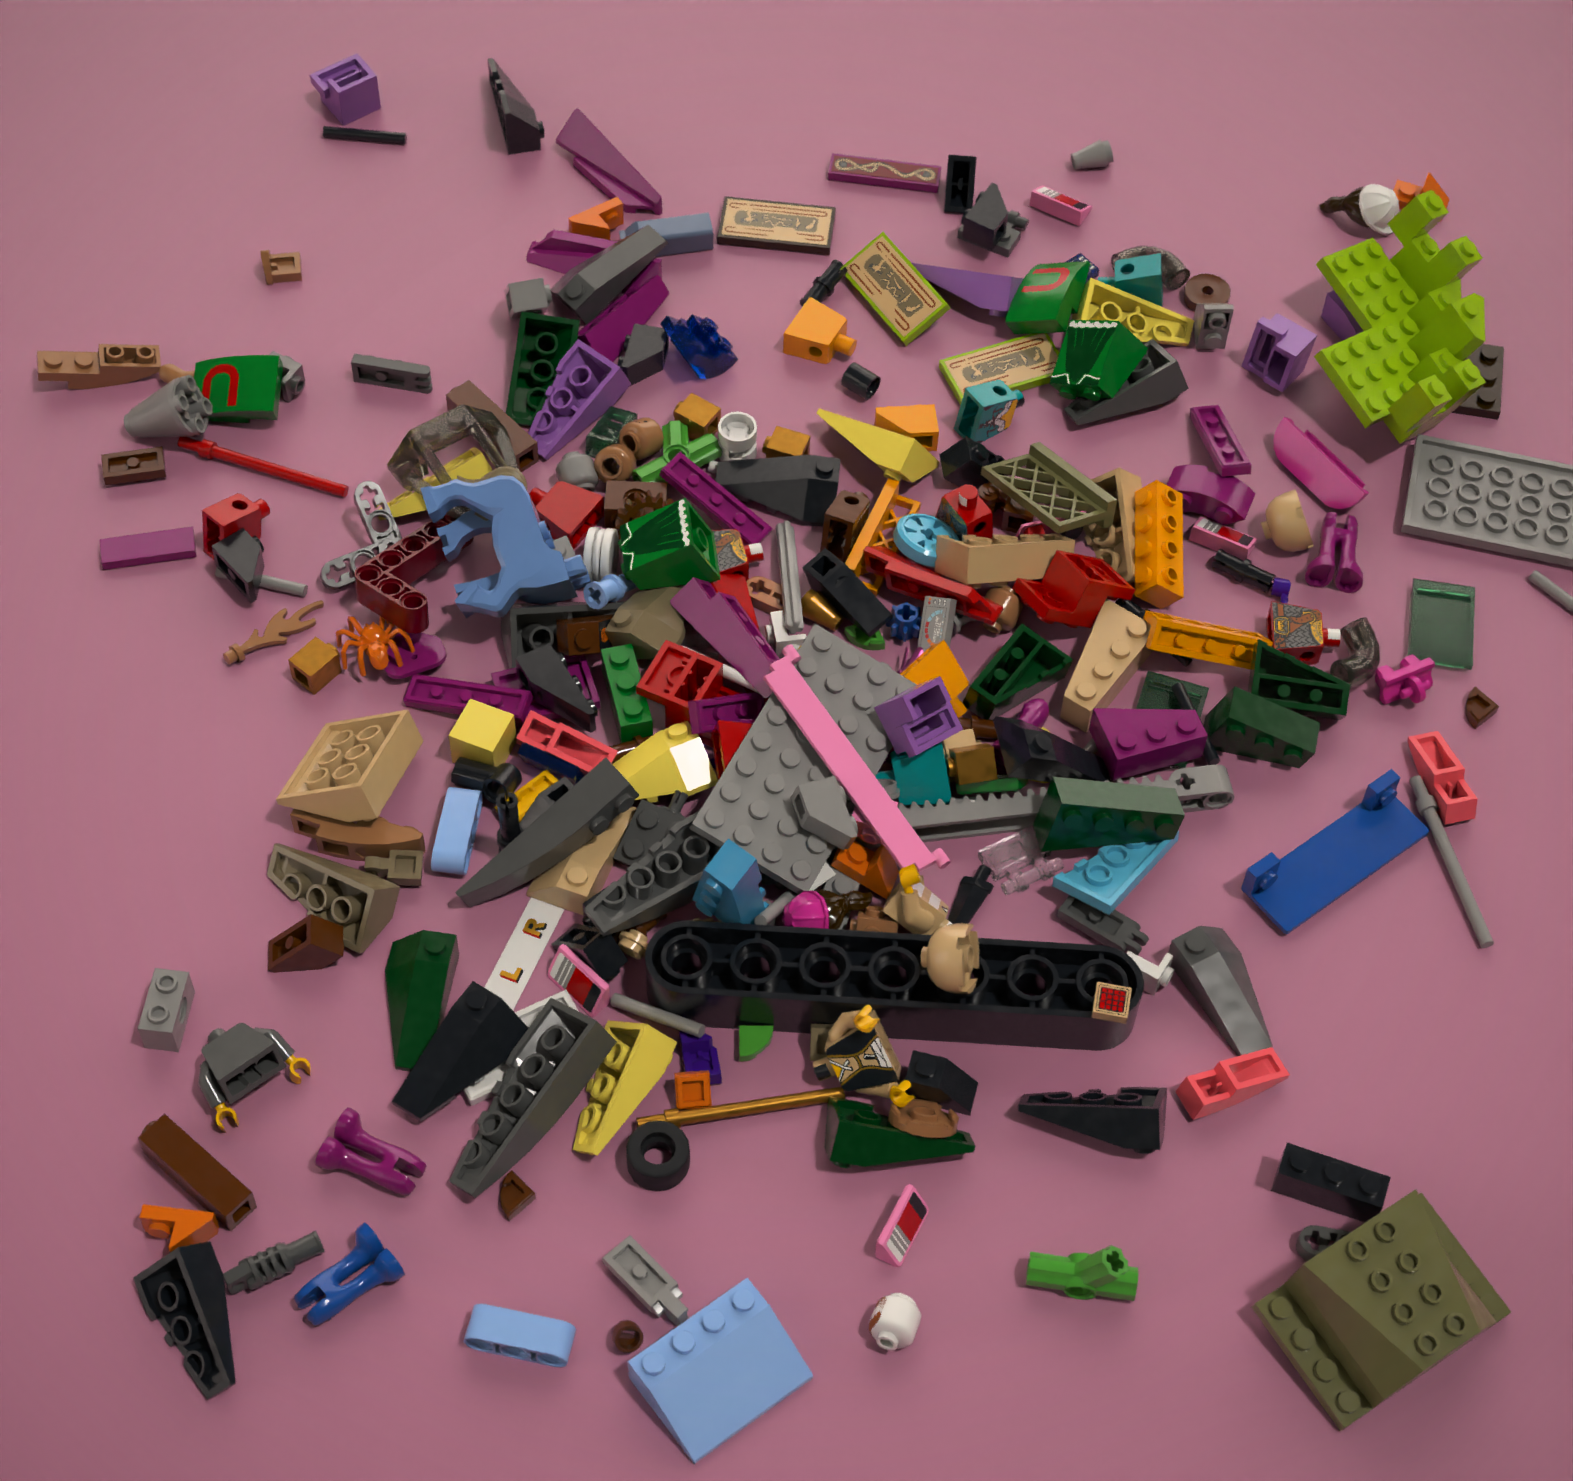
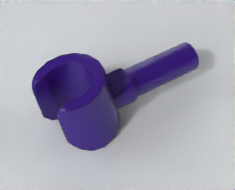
[1271,577,1291,604]

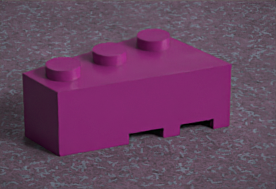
[1089,708,1208,781]

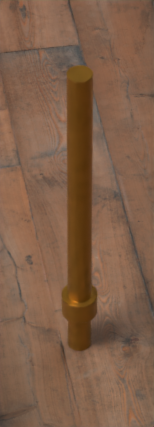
[636,1086,845,1129]

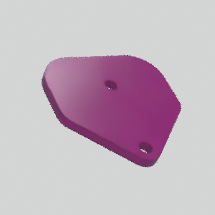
[384,632,447,679]

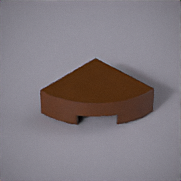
[1465,686,1499,729]
[500,1170,536,1221]

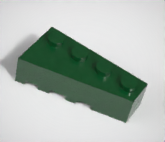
[1033,777,1185,852]

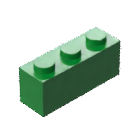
[601,644,653,743]

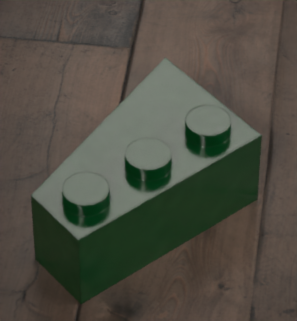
[963,624,1074,720]
[1247,639,1350,720]
[1204,686,1320,768]

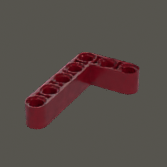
[354,506,474,634]

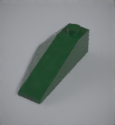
[506,311,580,427]
[385,930,459,1072]
[824,1096,976,1168]

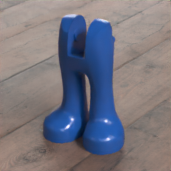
[294,1222,405,1326]

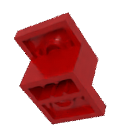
[1012,550,1136,628]
[636,640,742,747]

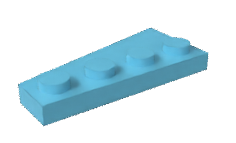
[1052,831,1179,915]

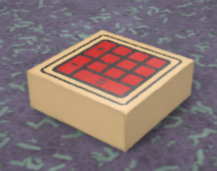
[1091,982,1132,1024]

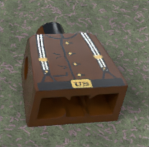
[820,490,870,563]

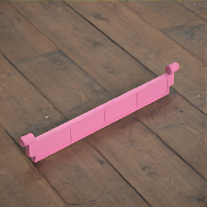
[763,644,951,873]

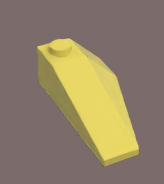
[1071,278,1194,346]
[816,408,940,483]
[377,446,492,521]
[612,721,718,803]
[573,1020,677,1156]

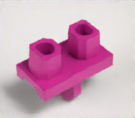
[1375,654,1435,705]

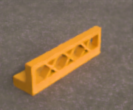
[845,478,921,597]
[1143,610,1273,669]

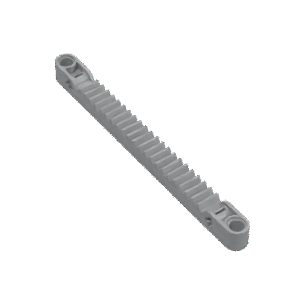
[855,765,1234,849]

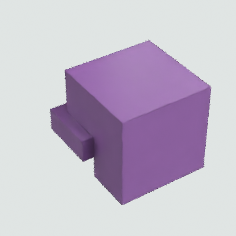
[310,54,381,126]
[1241,313,1317,392]
[874,676,963,758]

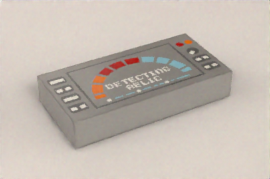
[917,596,957,652]

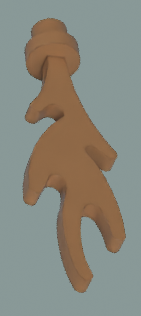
[223,600,324,665]

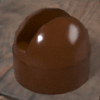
[612,1320,644,1353]

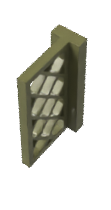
[981,442,1117,534]

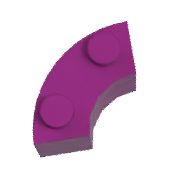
[1167,465,1255,525]

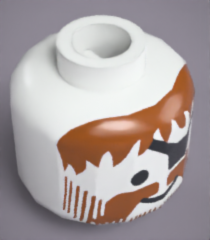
[868,1293,921,1350]

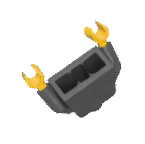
[198,1023,311,1133]

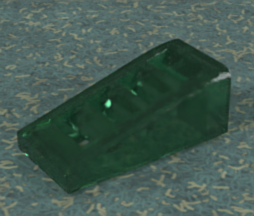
[585,406,638,458]

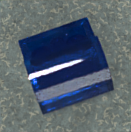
[660,314,738,379]

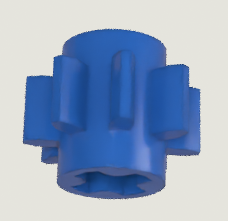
[886,602,922,642]

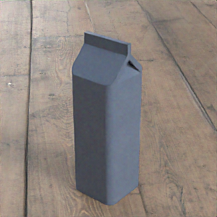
[619,213,713,257]

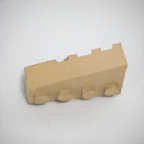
[935,534,1075,588]
[1060,598,1154,733]

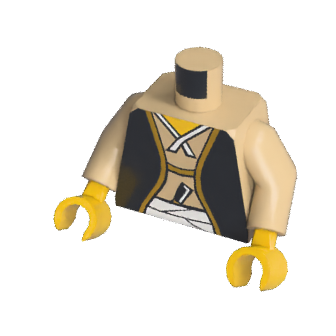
[813,1005,915,1107]

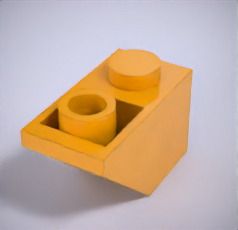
[874,404,939,451]

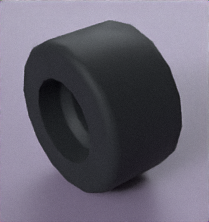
[626,1120,690,1191]

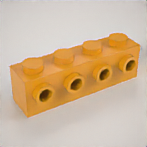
[1135,480,1184,609]

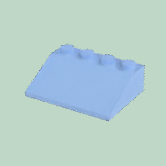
[628,1277,813,1464]

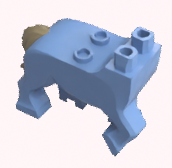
[420,466,591,618]

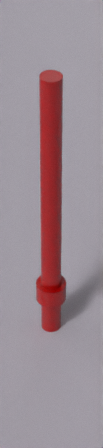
[178,437,349,498]

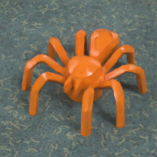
[336,616,415,677]

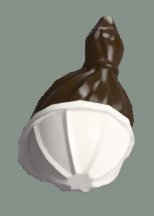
[1319,184,1399,235]

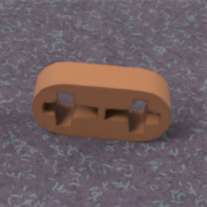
[746,576,784,615]

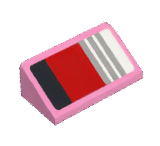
[1030,186,1092,226]
[1189,516,1257,560]
[547,944,610,1017]
[875,1184,929,1267]

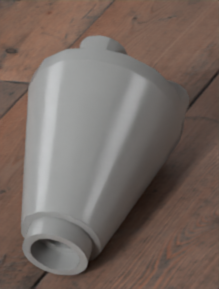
[124,375,212,438]

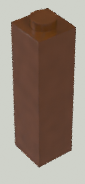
[446,380,539,473]
[138,1114,257,1232]

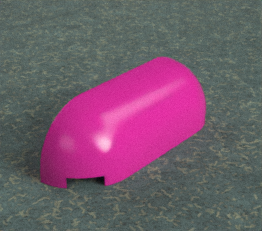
[1273,417,1369,509]

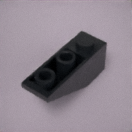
[802,548,893,637]
[515,643,598,733]

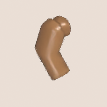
[159,364,195,383]

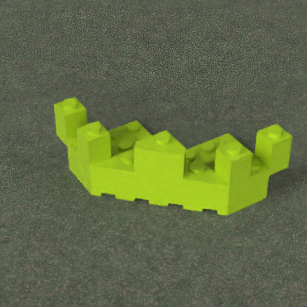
[1314,190,1486,444]

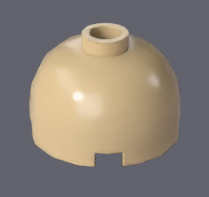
[1261,489,1314,552]
[921,923,979,994]

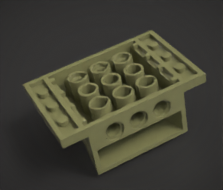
[1252,1189,1511,1432]

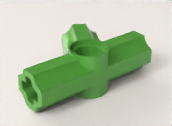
[632,420,722,483]
[1026,1245,1139,1301]

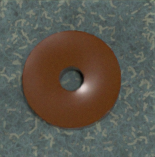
[1183,274,1231,312]

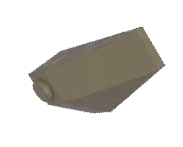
[605,585,686,660]
[267,843,400,953]

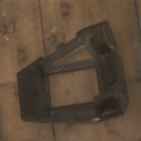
[387,405,519,519]

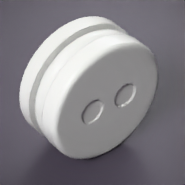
[583,527,619,582]

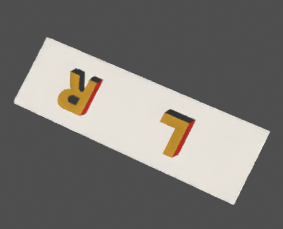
[484,897,565,1010]

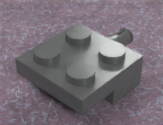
[613,790,688,867]

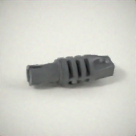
[223,1230,325,1295]

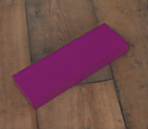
[100,526,197,570]
[688,692,765,734]

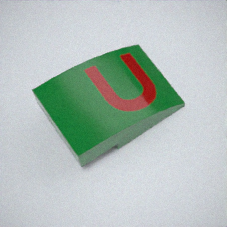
[1005,261,1090,334]
[194,355,283,423]

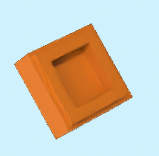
[674,1070,712,1110]

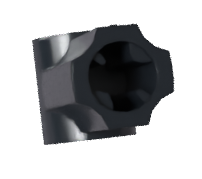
[452,757,522,804]

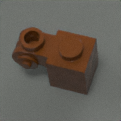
[978,481,1041,533]

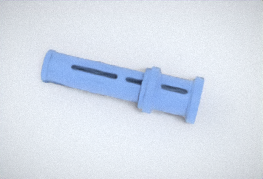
[583,574,637,610]

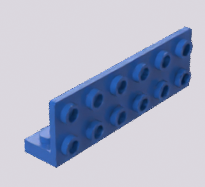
[1241,769,1429,934]

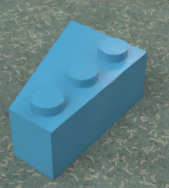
[692,838,769,924]

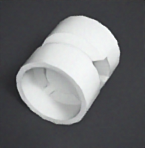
[718,411,757,462]

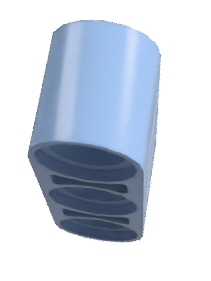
[431,787,483,875]
[463,1304,576,1367]

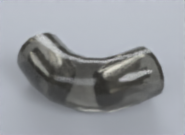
[1111,245,1190,291]
[1330,617,1380,689]

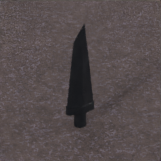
[948,865,994,924]

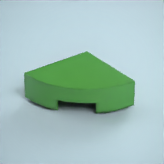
[844,625,885,650]
[739,1025,773,1062]

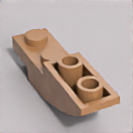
[37,344,161,389]
[290,809,426,861]

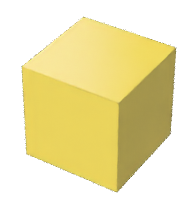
[448,699,516,767]

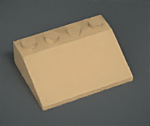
[276,710,424,822]

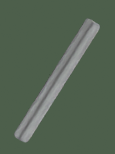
[776,521,804,634]

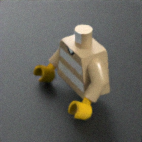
[882,864,952,935]

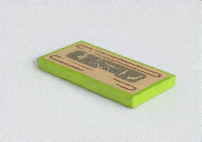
[840,232,951,346]
[939,333,1059,405]

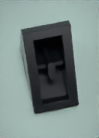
[944,155,977,213]

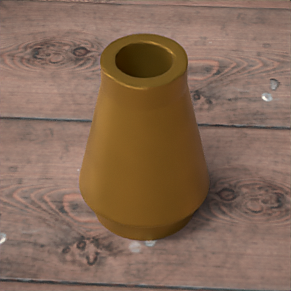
[801,589,845,632]

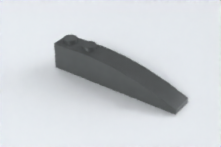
[455,757,640,907]
[584,811,721,936]
[449,998,617,1198]

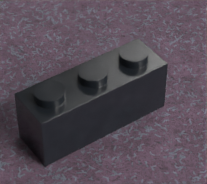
[1271,1142,1391,1222]

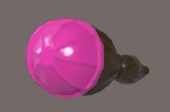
[782,890,873,929]

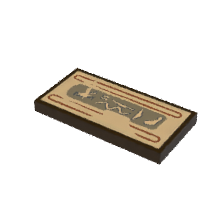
[717,196,836,255]

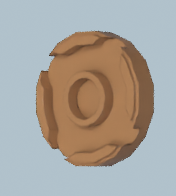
[888,1099,959,1138]

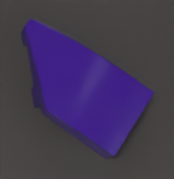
[679,1031,722,1085]

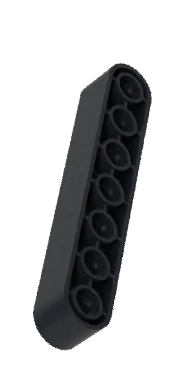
[645,921,1144,1051]

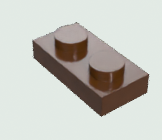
[101,446,167,485]

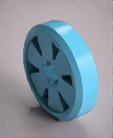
[893,514,960,567]

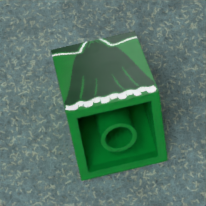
[1049,320,1148,401]
[618,498,720,590]

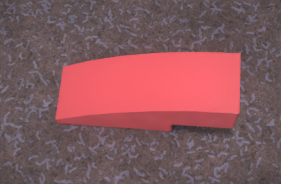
[516,710,618,775]
[1408,731,1478,825]
[1175,1047,1290,1120]

